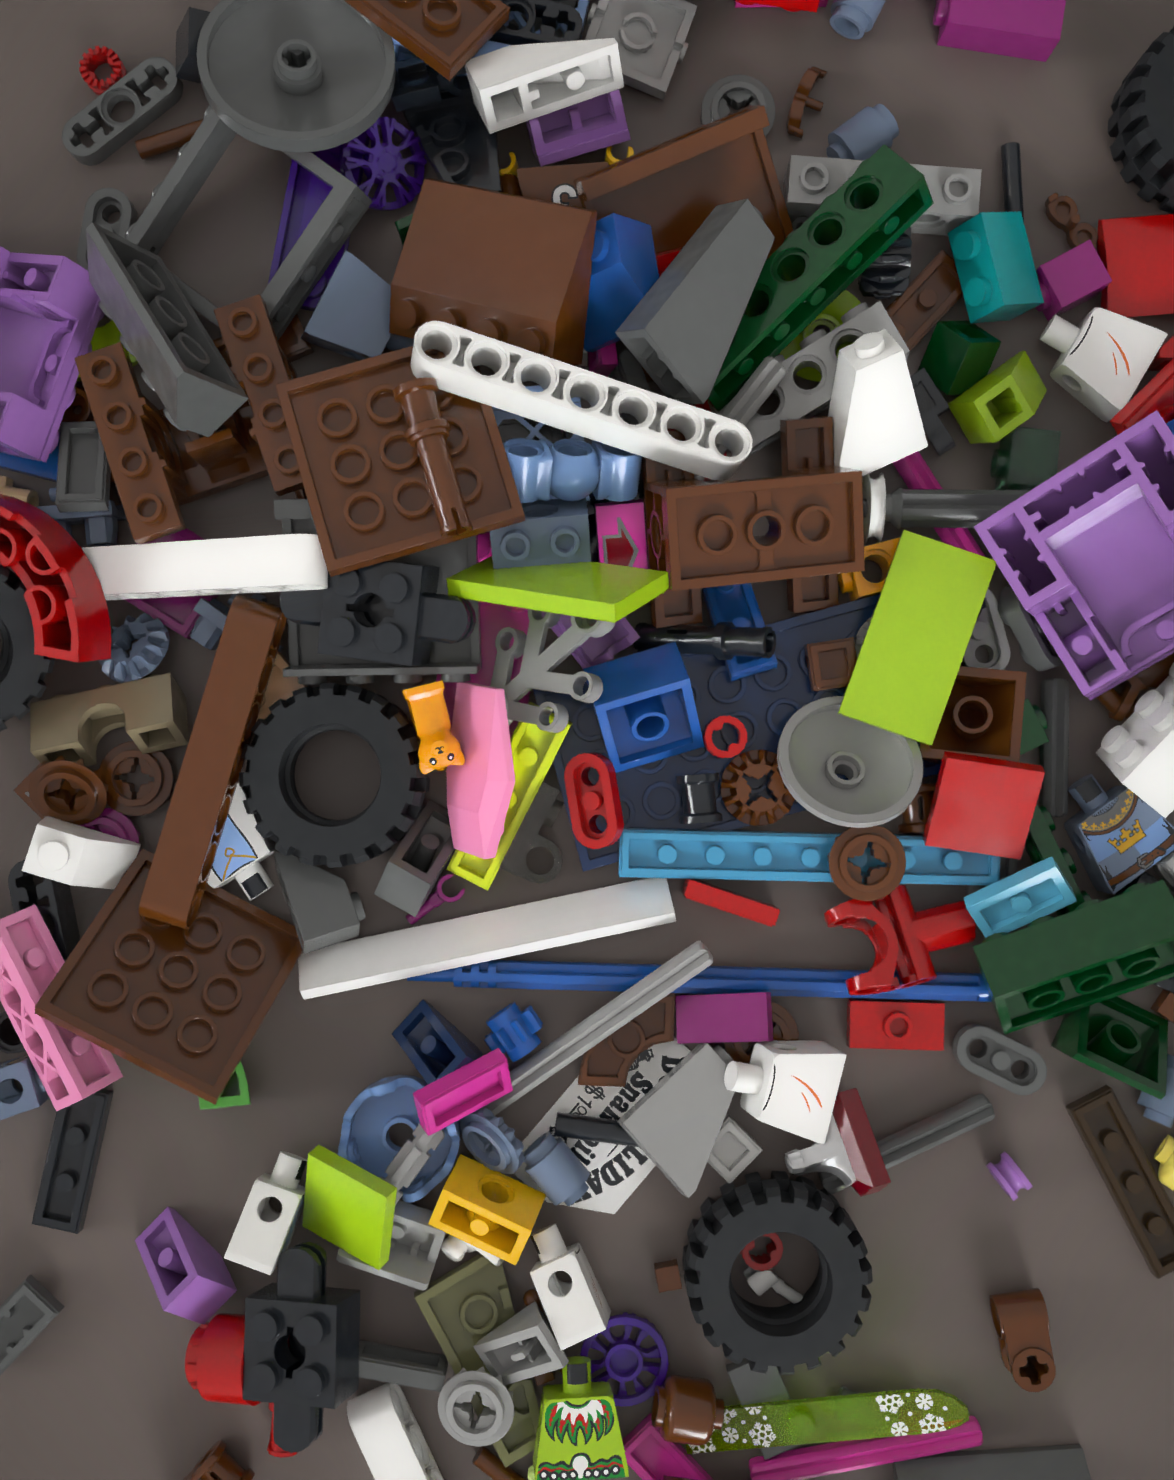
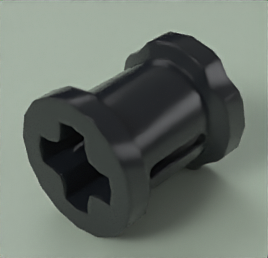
[676,773,723,824]

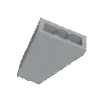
[617,1043,735,1198]

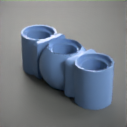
[503,438,642,503]

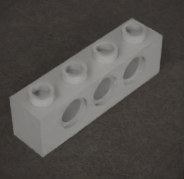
[783,155,982,236]
[713,301,910,458]

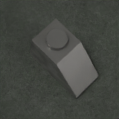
[374,800,455,917]
[274,852,365,954]

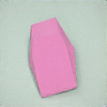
[446,682,516,859]

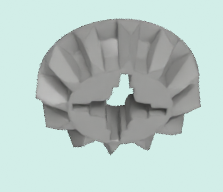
[438,1367,516,1447]

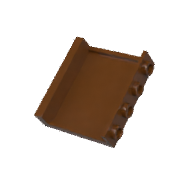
[573,105,801,281]

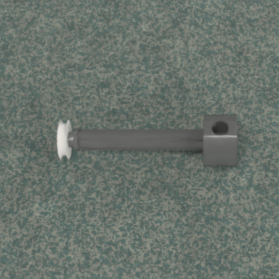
[862,472,1030,543]

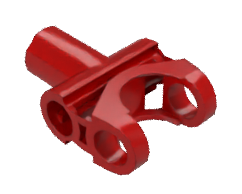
[823,885,976,995]

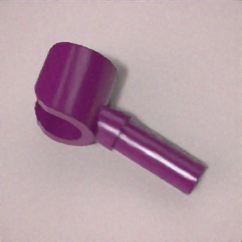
[405,874,465,925]

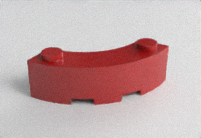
[0,494,112,663]

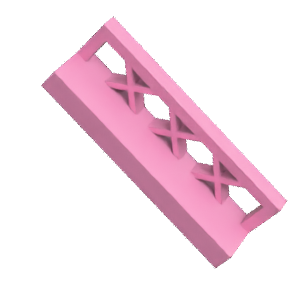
[0,904,123,1112]

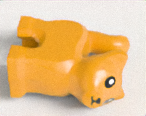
[402,680,465,775]

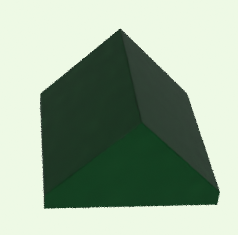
[1051,996,1168,1100]

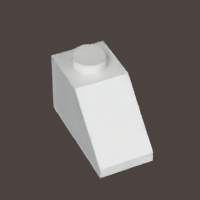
[22,816,141,889]

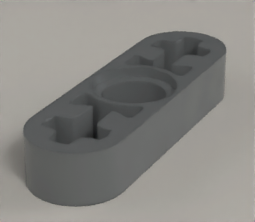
[62,57,183,166]

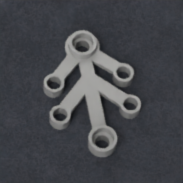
[490,609,616,733]

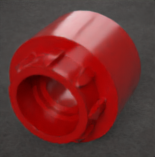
[185,1313,261,1406]

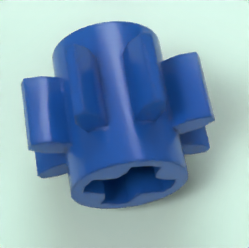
[484,1002,543,1062]

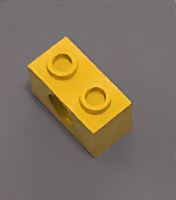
[428,1154,546,1266]

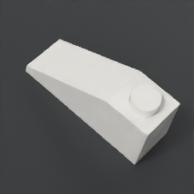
[465,38,624,134]

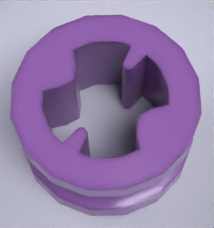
[986,1151,1033,1201]

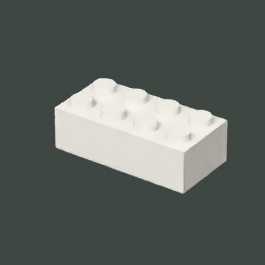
[1096,663,1174,818]

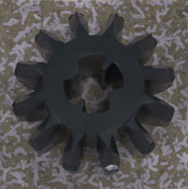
[858,227,912,299]

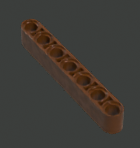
[139,594,287,930]

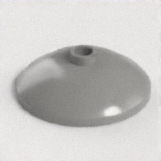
[777,696,923,828]

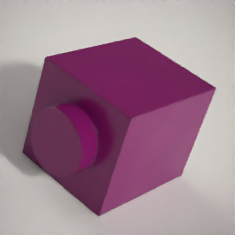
[1035,240,1112,322]

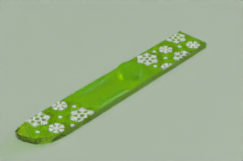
[685,1388,969,1454]

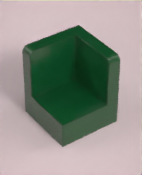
[918,320,1001,395]

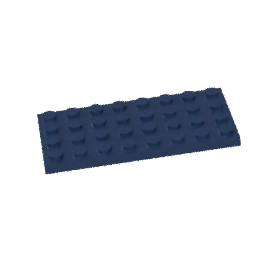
[533,594,941,872]

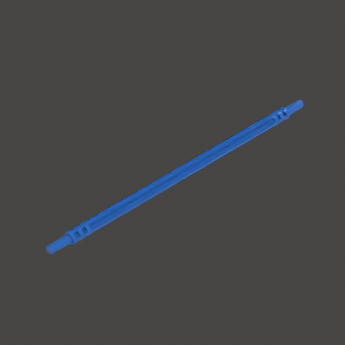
[407,960,992,1002]

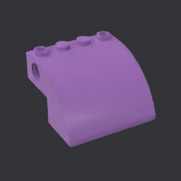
[0,246,105,462]
[974,410,1174,701]

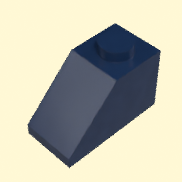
[392,999,483,1084]

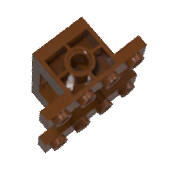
[74,294,304,545]
[641,416,865,628]

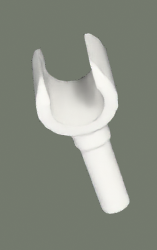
[743,1267,803,1304]

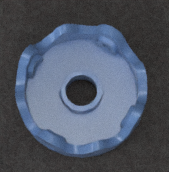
[338,1075,461,1203]

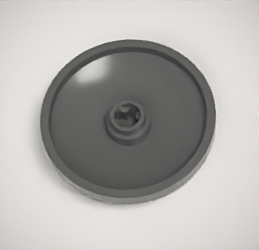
[196,0,396,153]

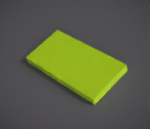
[837,530,996,746]
[446,556,669,623]

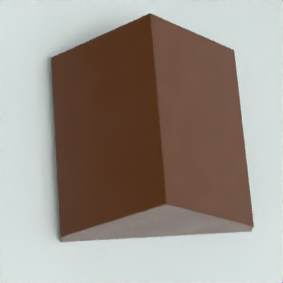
[920,666,1027,765]

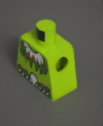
[533,1356,629,1480]

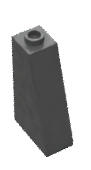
[615,198,775,405]

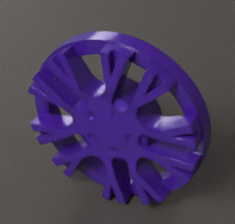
[339,116,427,211]
[580,1312,668,1406]

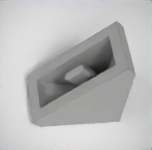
[473,1301,569,1385]

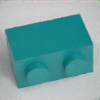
[948,211,1044,323]

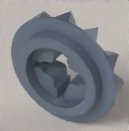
[98,613,170,683]
[459,1108,525,1174]

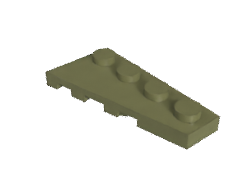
[414,1253,539,1468]

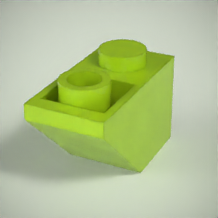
[948,350,1047,444]

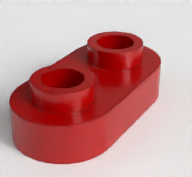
[564,752,624,849]

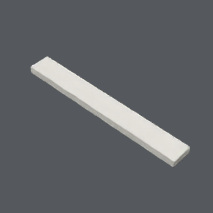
[298,878,676,1000]

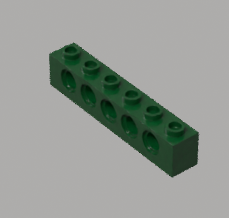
[706,144,934,412]

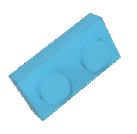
[963,856,1077,938]

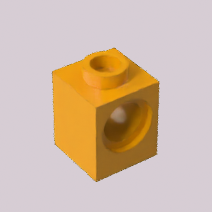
[838,537,900,601]

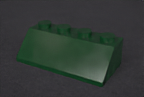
[973,879,1174,1034]

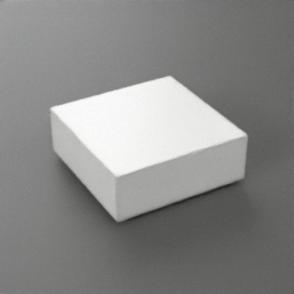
[707,1113,763,1184]

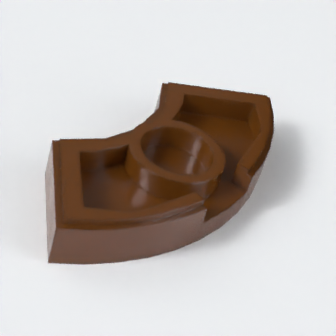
[578,993,675,1087]

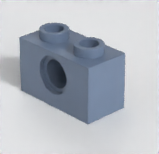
[490,498,591,569]

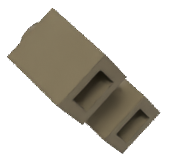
[30,673,189,767]

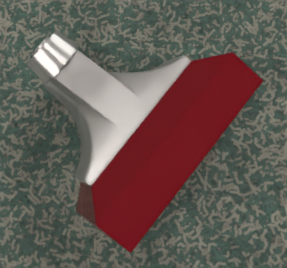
[785,1088,891,1197]

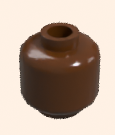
[651,1375,724,1446]

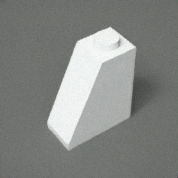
[828,329,928,476]

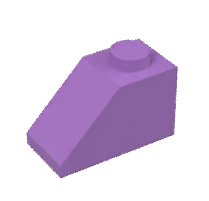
[135,1207,237,1324]

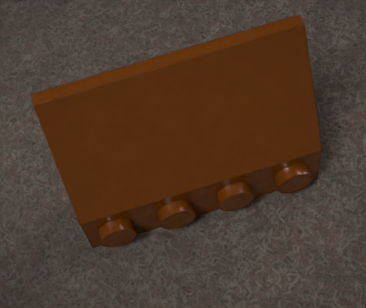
[389,178,597,366]

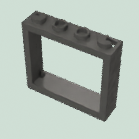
[125,105,373,340]

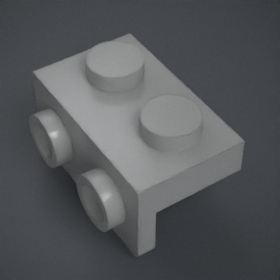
[336,1200,446,1291]

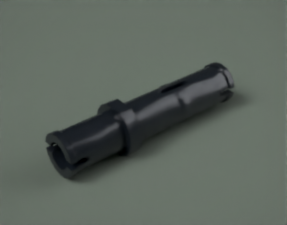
[633,622,776,660]

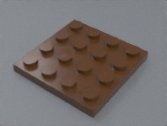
[275,346,525,577]
[35,848,303,1105]

